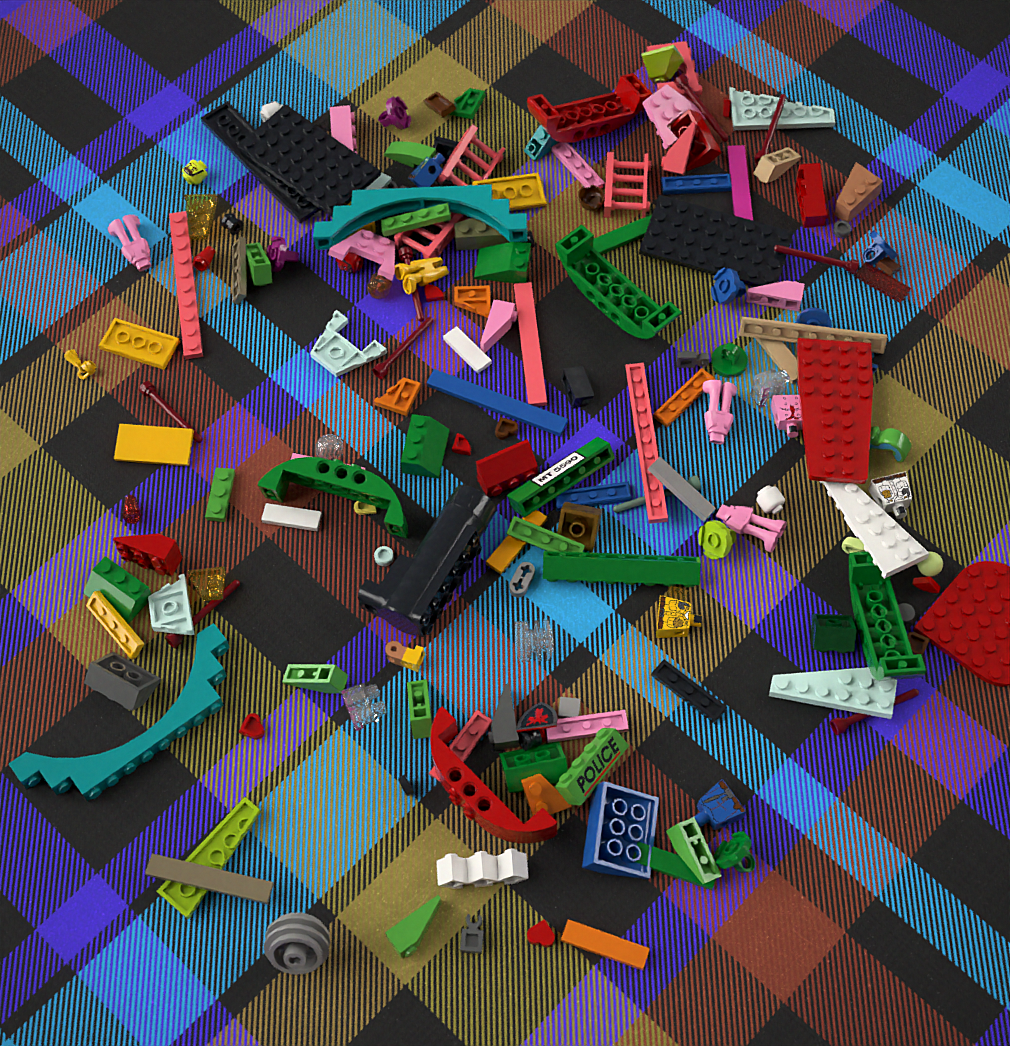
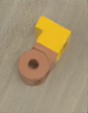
[385,641,425,672]

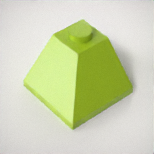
[642,45,684,84]

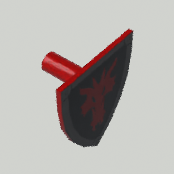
[516,702,558,742]

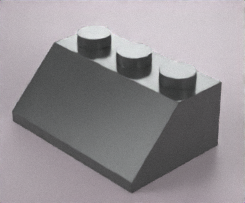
[84,652,161,711]

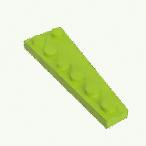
[157,797,261,919]

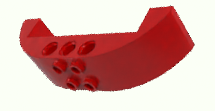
[527,73,652,143]
[430,706,557,843]

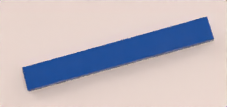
[426,369,568,437]

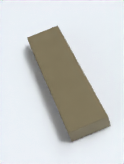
[232,237,246,305]

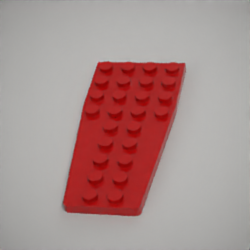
[797,338,873,484]

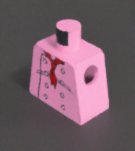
[771,395,802,438]

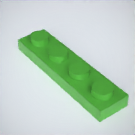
[381,203,451,237]
[506,516,585,552]

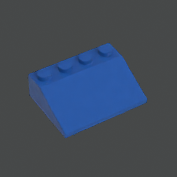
[582,781,659,879]

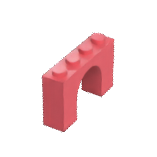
[647,41,702,103]

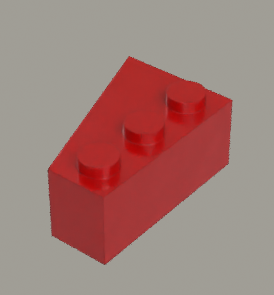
[795,163,829,228]

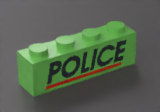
[555,728,629,806]

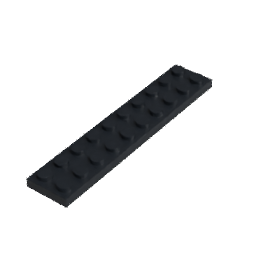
[200,101,321,224]

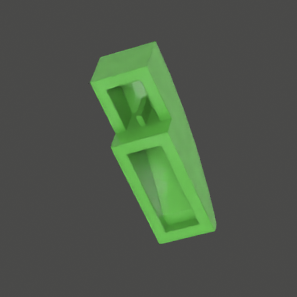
[384,141,436,169]

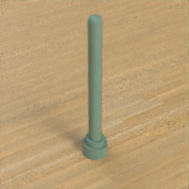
[613,475,701,513]

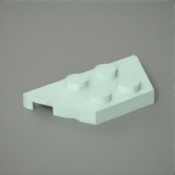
[148,574,194,635]

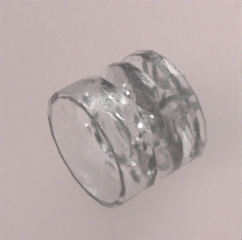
[514,619,554,663]

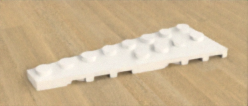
[819,481,929,578]

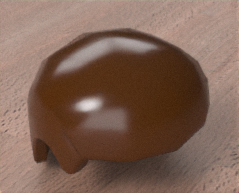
[578,184,605,211]

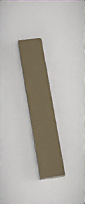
[145,853,274,905]

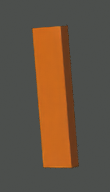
[653,368,716,427]
[561,919,650,971]

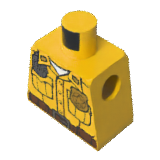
[656,596,702,638]

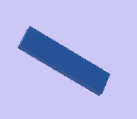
[661,174,732,195]
[554,481,632,511]

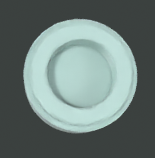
[374,546,394,566]

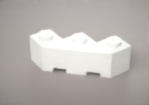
[437,849,528,889]

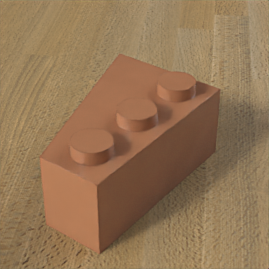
[834,162,883,223]

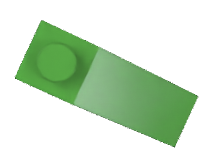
[246,242,272,286]
[282,664,348,693]
[407,679,433,739]
[667,817,721,884]
[385,895,442,959]

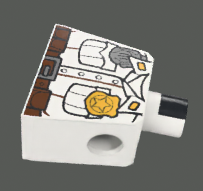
[868,471,912,519]

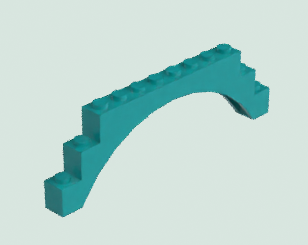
[313,184,528,250]
[9,623,230,801]

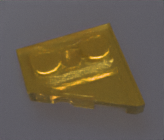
[188,566,226,601]

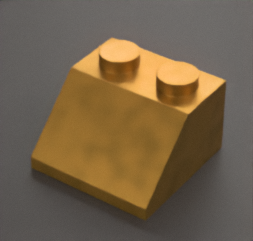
[557,502,602,552]

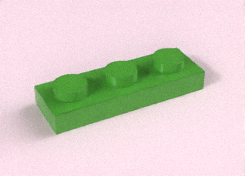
[205,467,235,522]

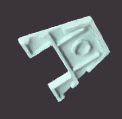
[310,310,387,377]

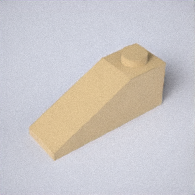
[754,147,802,183]

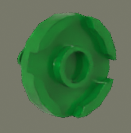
[711,343,748,378]
[714,831,755,873]

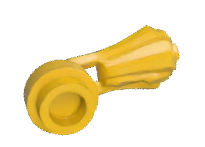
[64,350,97,380]

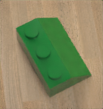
[401,414,450,479]
[83,556,152,624]
[499,741,568,793]

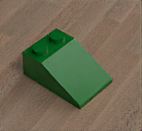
[474,242,531,284]

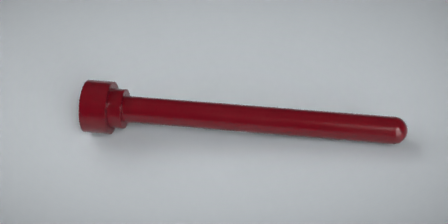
[674,74,728,142]
[754,94,787,164]
[774,245,859,275]
[398,247,425,322]
[372,317,434,379]
[139,381,203,443]
[164,580,240,649]
[830,688,919,735]

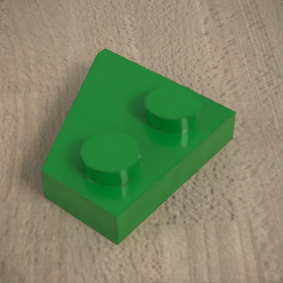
[448,88,486,119]

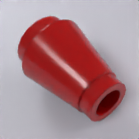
[193,246,215,271]

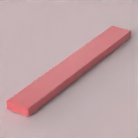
[514,282,547,407]

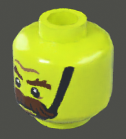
[182,160,208,186]

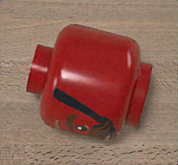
[336,252,363,274]

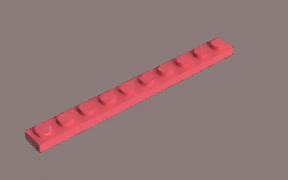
[169,211,203,360]
[625,363,668,524]

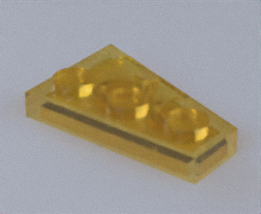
[184,194,218,240]

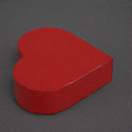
[239,713,265,740]
[527,919,555,947]

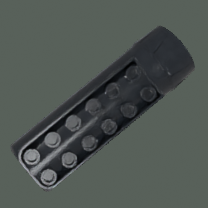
[358,485,497,637]

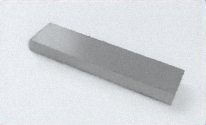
[647,457,716,522]

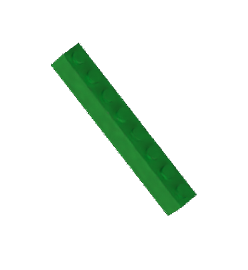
[543,551,701,587]

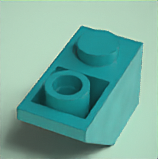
[523,125,559,161]

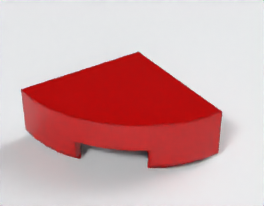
[722,98,731,117]
[424,284,444,302]
[452,433,471,456]
[912,577,941,593]

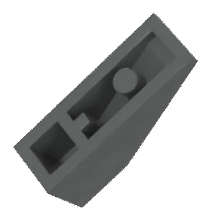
[488,683,519,751]

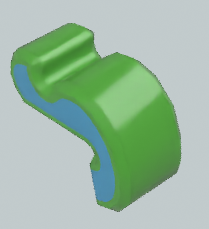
[870,426,912,463]

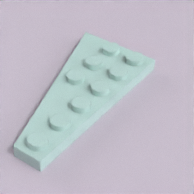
[729,87,835,130]
[769,667,897,719]

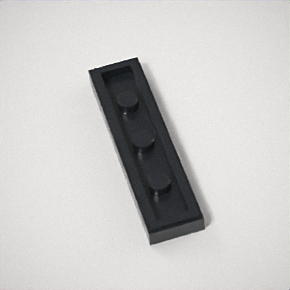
[651,659,728,724]

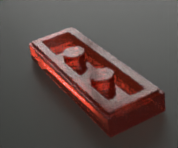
[855,262,911,303]

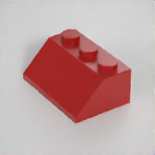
[668,109,722,171]
[476,439,538,497]

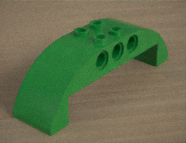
[555,224,682,339]
[257,457,408,538]
[849,551,926,681]

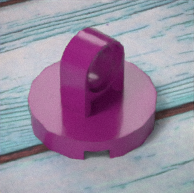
[378,96,411,130]
[266,236,299,272]

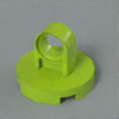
[698,520,736,560]

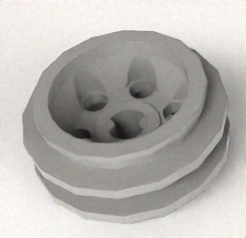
[264,913,330,974]

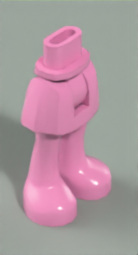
[108,215,151,271]
[703,380,737,445]
[716,504,786,553]

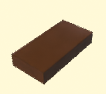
[424,91,456,118]

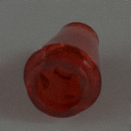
[122,495,142,524]

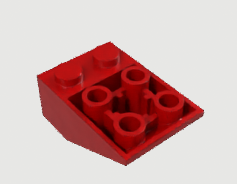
[113,534,183,577]

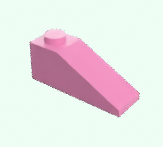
[746,281,805,312]
[480,299,518,353]

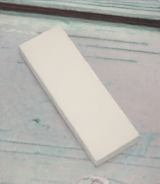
[443,326,492,373]
[261,503,322,531]

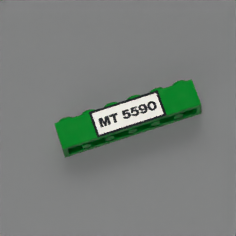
[507,437,615,517]

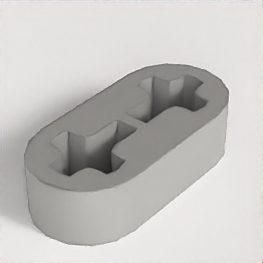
[509,562,535,598]

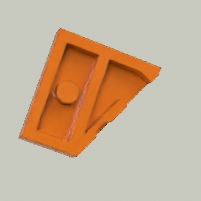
[454,285,491,318]
[374,378,421,416]
[521,773,572,816]

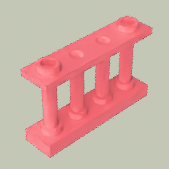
[436,124,505,186]
[604,152,651,218]
[394,212,469,259]

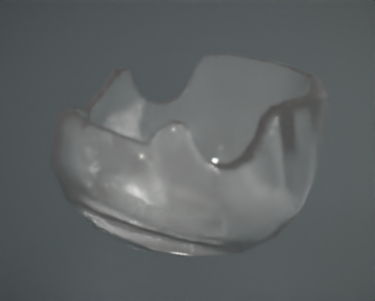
[315,434,344,461]

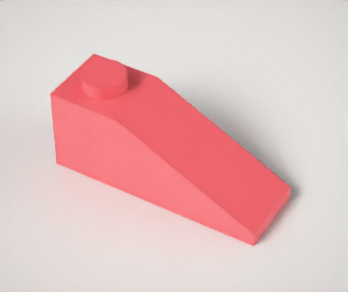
[661,122,697,176]

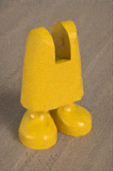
[395,257,449,294]

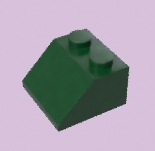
[811,613,856,653]

